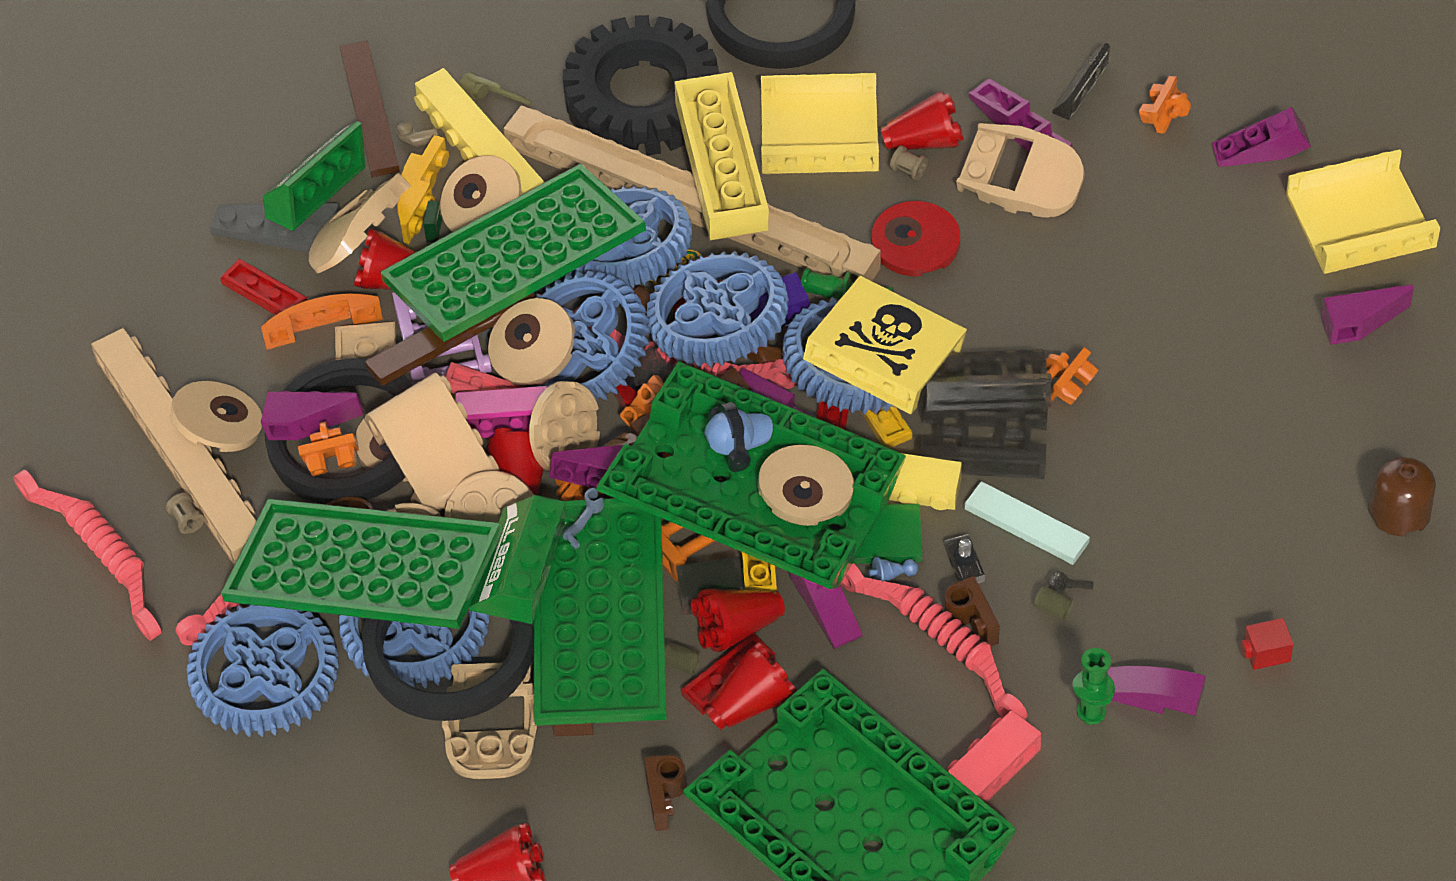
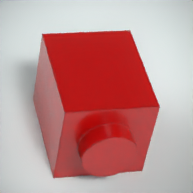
[1240,618,1294,670]

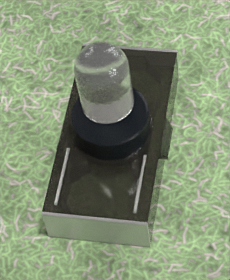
[944,534,985,583]

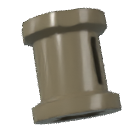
[890,146,928,181]
[165,493,205,534]

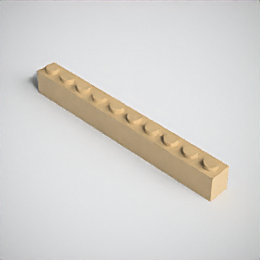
[91,328,257,566]

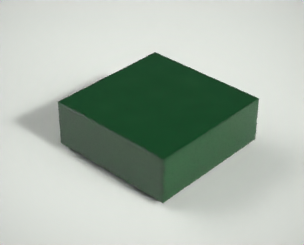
[423,201,442,243]

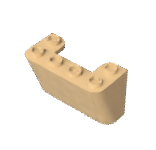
[364,373,499,517]

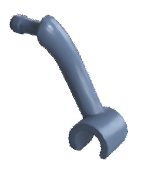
[563,488,604,549]

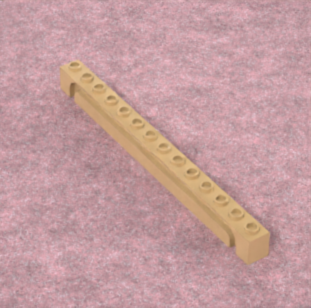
[503,105,881,282]

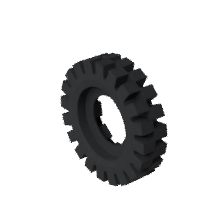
[563,15,719,156]

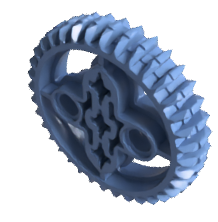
[567,185,692,289]
[646,251,789,368]
[527,270,650,402]
[782,297,897,415]
[186,604,339,738]
[339,611,490,689]

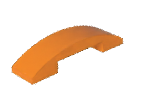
[261,294,383,350]

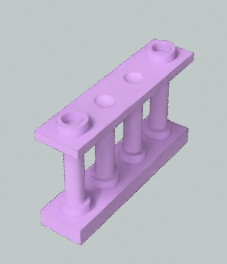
[392,293,492,385]

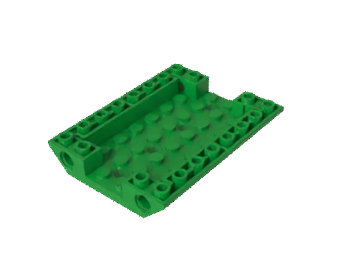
[596,361,906,589]
[683,669,1016,881]

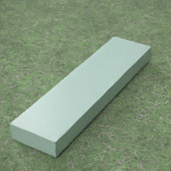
[965,481,1090,565]

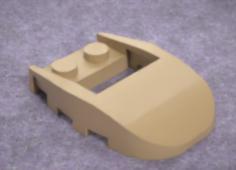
[956,123,1085,218]
[309,173,411,274]
[442,662,537,779]

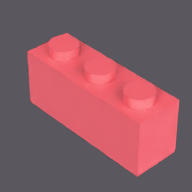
[946,710,1042,803]

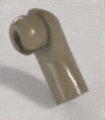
[397,121,438,147]

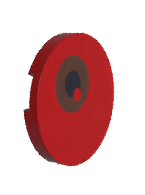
[871,201,960,277]

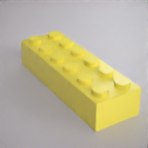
[675,72,769,240]

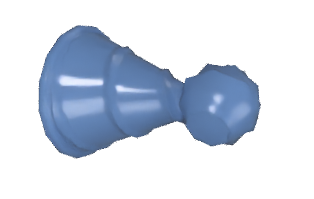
[868,556,918,582]

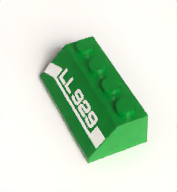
[263,121,365,231]
[469,495,566,624]

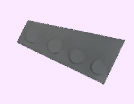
[209,203,340,252]

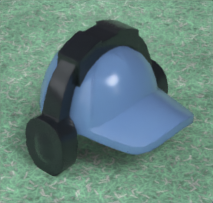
[705,402,773,472]

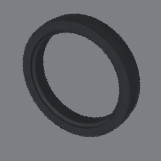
[706,0,856,69]
[265,358,413,504]
[362,618,534,721]

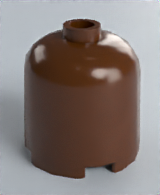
[1368,457,1436,537]

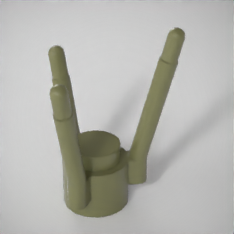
[459,72,532,127]

